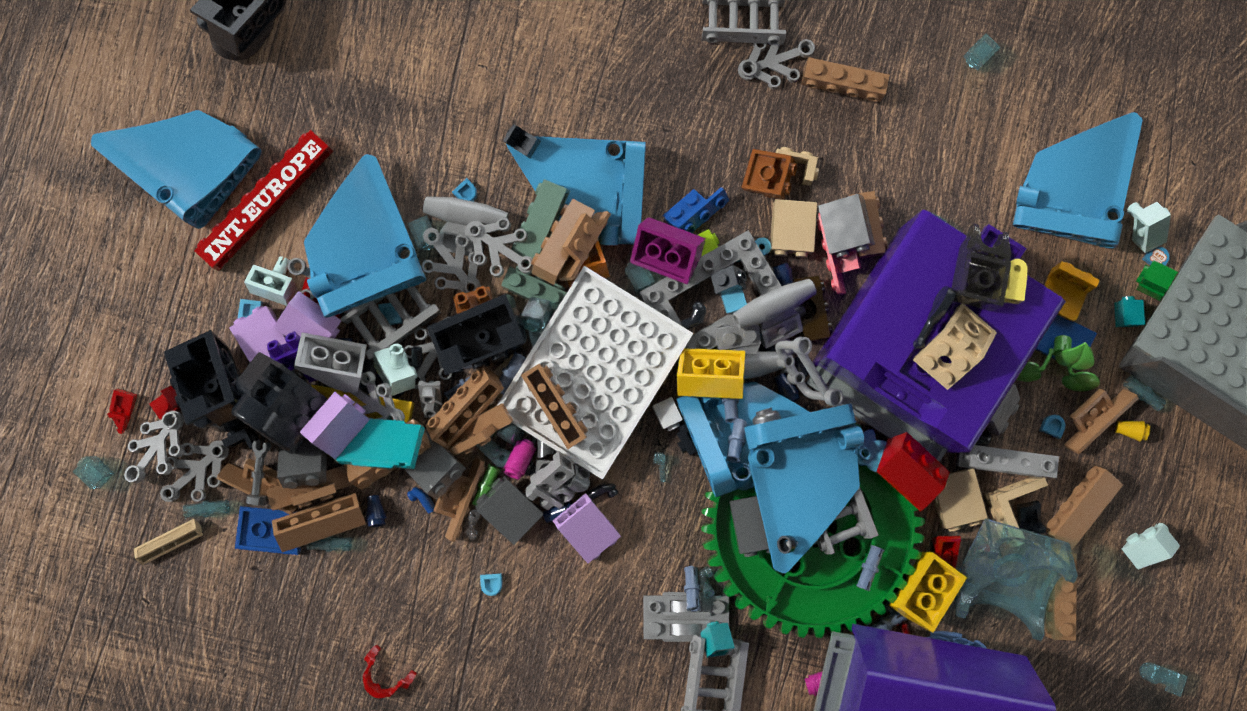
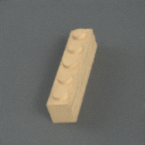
[134,519,203,565]

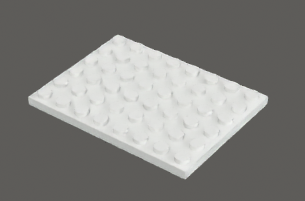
[498,266,693,479]

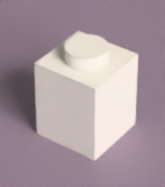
[652,397,683,431]

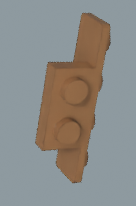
[558,211,611,281]
[1064,388,1139,454]
[448,403,513,455]
[217,458,299,514]
[433,458,485,542]
[266,465,353,510]

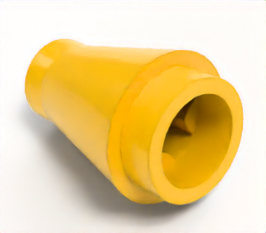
[1115,421,1150,442]

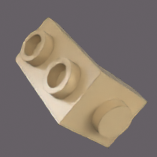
[775,147,819,186]

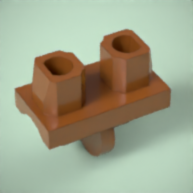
[453,286,493,314]

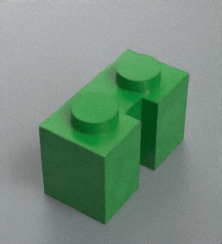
[1136,260,1178,301]

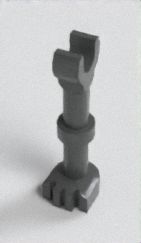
[246,440,271,506]

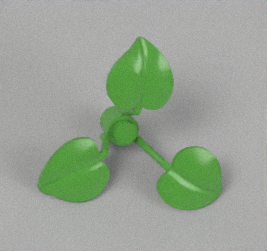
[1016,335,1100,392]

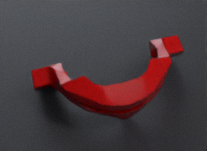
[362,645,417,699]

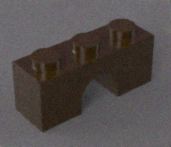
[793,275,833,342]

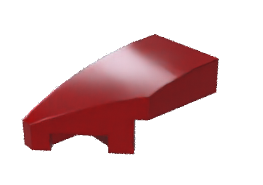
[107,388,137,434]

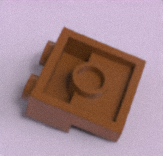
[742,149,797,200]

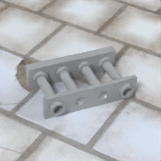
[702,0,786,45]
[341,286,442,361]
[956,445,1059,478]
[817,486,878,554]
[681,635,749,711]

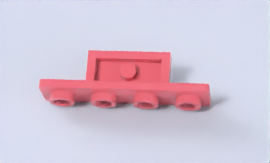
[817,213,861,295]

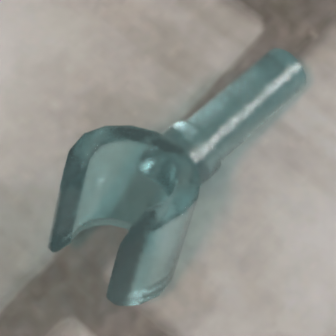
[653,452,666,482]

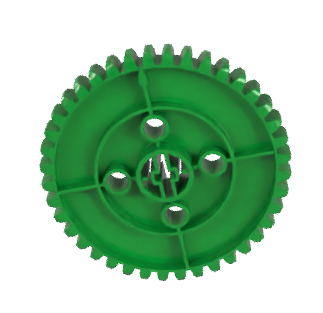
[701,423,925,639]

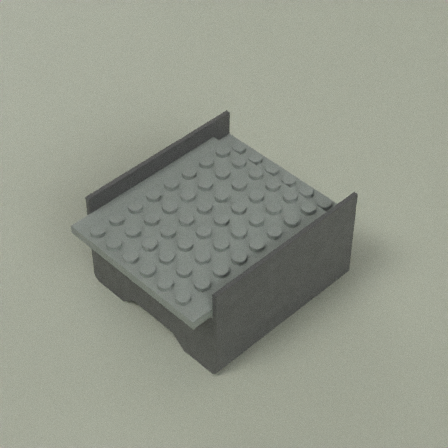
[1119,215,1247,450]

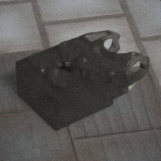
[952,224,1011,311]

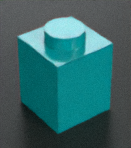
[1114,296,1145,327]
[700,621,735,658]

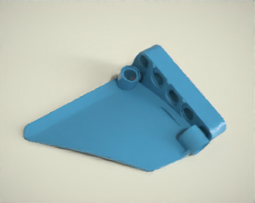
[91,110,261,229]
[1013,112,1143,249]
[506,136,646,245]
[304,154,426,318]
[677,382,810,497]
[744,403,864,573]

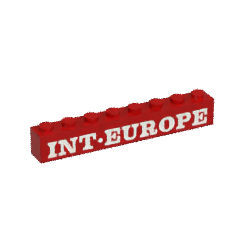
[194,130,333,271]

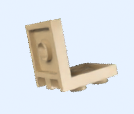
[913,303,997,390]
[984,477,1048,545]

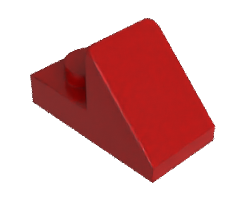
[149,386,181,420]
[932,536,961,569]

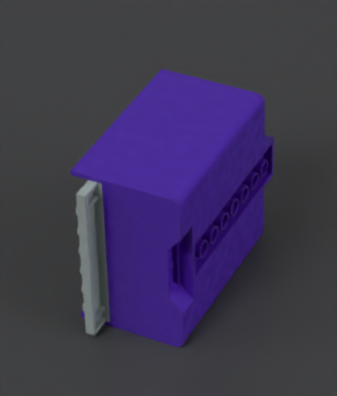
[806,210,1066,462]
[813,624,1056,711]

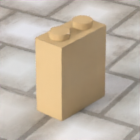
[770,199,817,258]
[934,468,988,531]

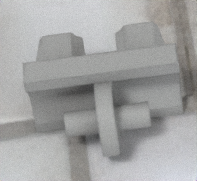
[418,380,443,418]

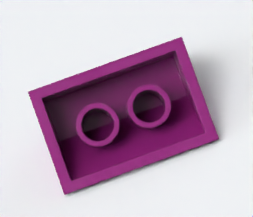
[630,217,706,284]

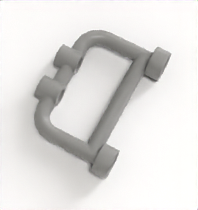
[775,337,844,407]

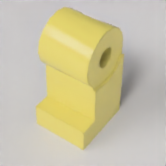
[995,259,1027,304]

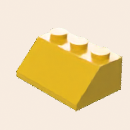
[677,348,745,399]
[889,551,967,632]

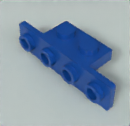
[663,187,729,234]

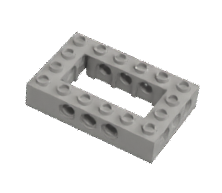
[639,230,782,364]

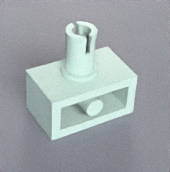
[1127,202,1171,253]
[244,256,297,306]
[374,344,417,396]
[1122,523,1180,569]

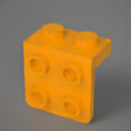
[1044,261,1100,322]

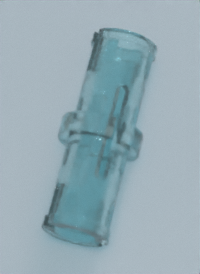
[1123,376,1166,411]
[183,500,230,518]
[306,536,352,552]

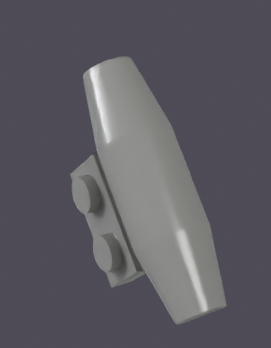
[423,197,509,257]
[732,279,816,348]
[715,324,784,379]

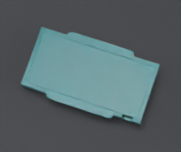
[336,419,425,469]

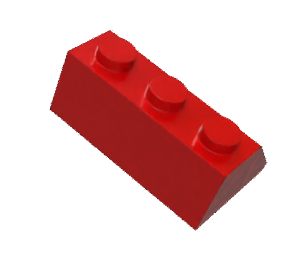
[877,432,950,511]

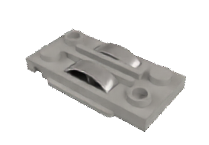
[643,592,729,642]

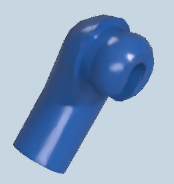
[407,487,435,513]

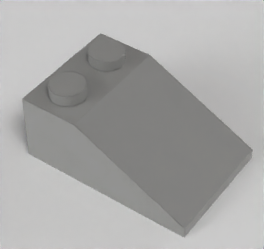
[294,332,366,393]
[985,384,1020,435]

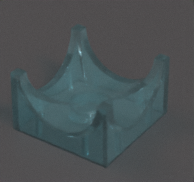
[955,518,1078,641]

